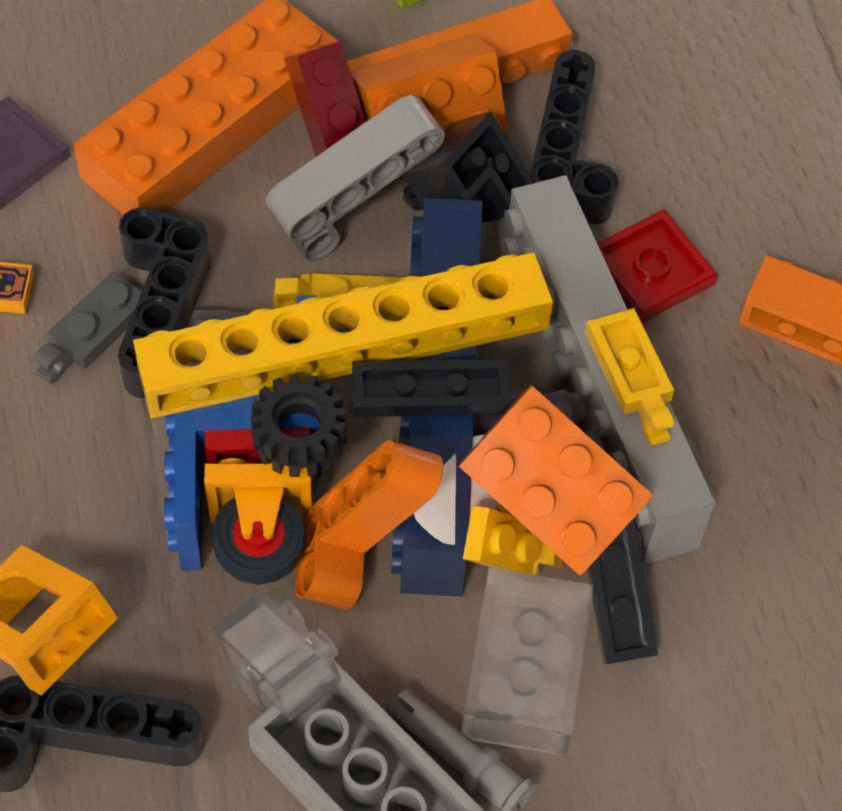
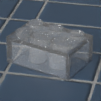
[461,567,593,757]

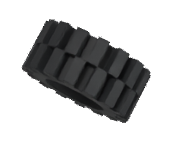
[250,374,347,477]

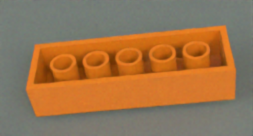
[73,0,339,215]

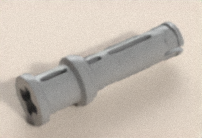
[387,688,538,811]

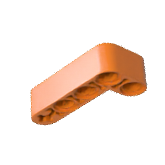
[295,440,444,611]

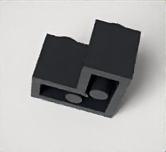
[403,111,534,223]

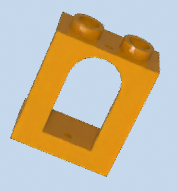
[0,545,118,696]

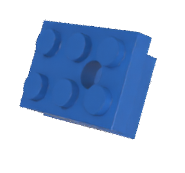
[164,295,322,571]

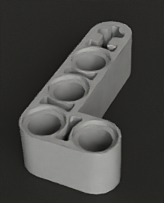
[266,95,445,261]

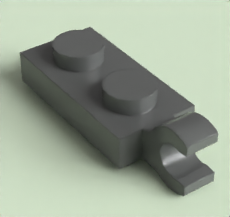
[33,271,142,384]

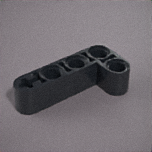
[530,50,619,225]
[118,207,211,398]
[0,676,204,792]

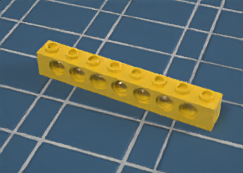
[133,252,553,419]

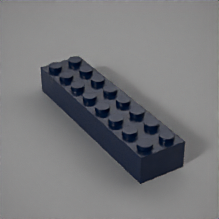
[391,197,482,597]

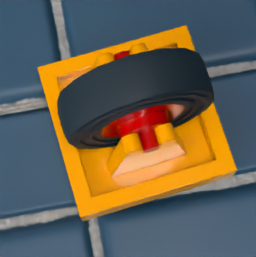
[204,458,312,585]

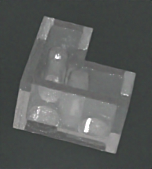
[213,588,342,721]

